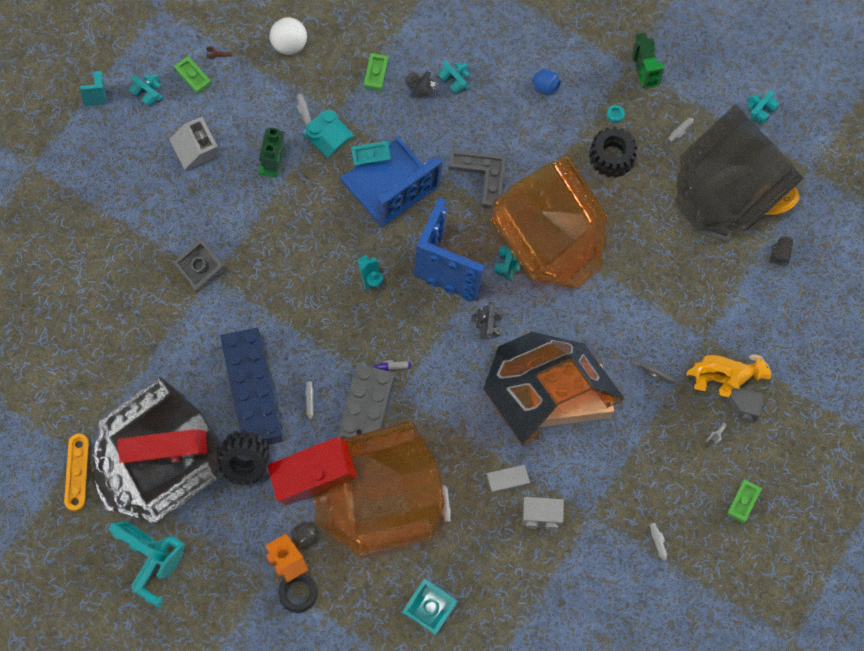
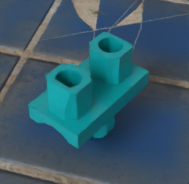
[437,60,470,94]
[128,74,164,107]
[747,90,780,125]
[494,242,527,281]
[357,255,384,291]

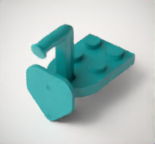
[108,520,185,608]

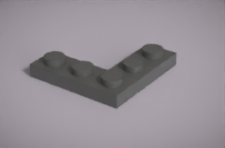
[449,150,506,209]

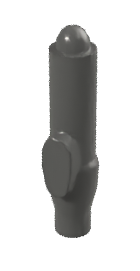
[641,363,677,384]

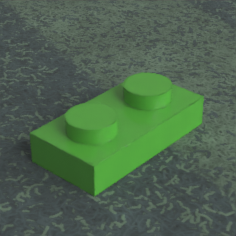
[364,53,389,91]
[174,56,211,94]
[726,479,762,523]

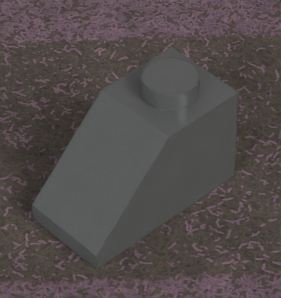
[724,388,764,423]

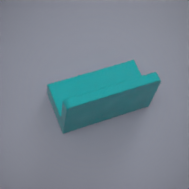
[80,71,106,106]
[351,141,391,165]

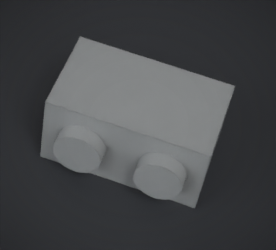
[522,497,564,530]

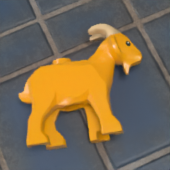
[687,355,771,397]

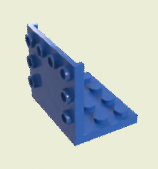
[340,136,442,228]
[414,197,485,301]

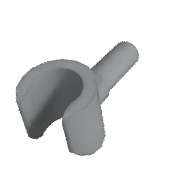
[706,423,727,447]

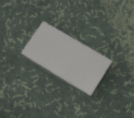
[487,465,530,493]

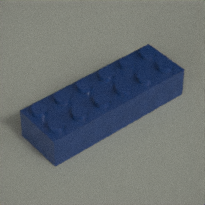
[220,327,283,445]

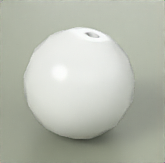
[269,17,307,55]

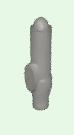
[297,94,311,125]
[667,118,694,143]
[305,381,314,420]
[439,485,451,523]
[649,523,667,561]

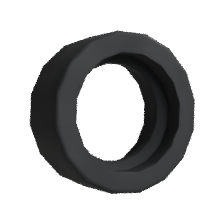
[278,573,317,613]

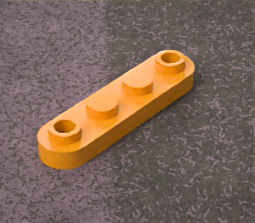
[64,434,89,512]

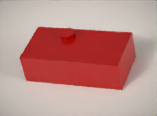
[117,429,208,464]
[268,437,357,505]

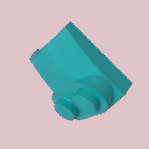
[302,110,355,159]
[402,579,458,635]

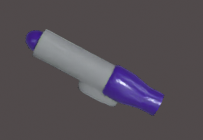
[373,360,412,371]

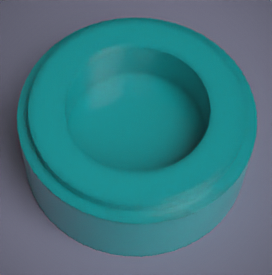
[606,105,625,123]

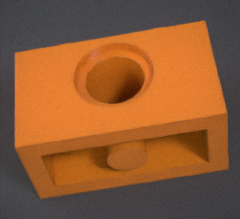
[265,534,308,582]

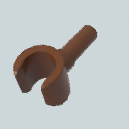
[206,46,232,60]

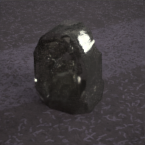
[769,236,793,267]

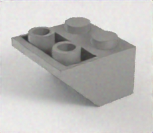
[169,117,219,171]

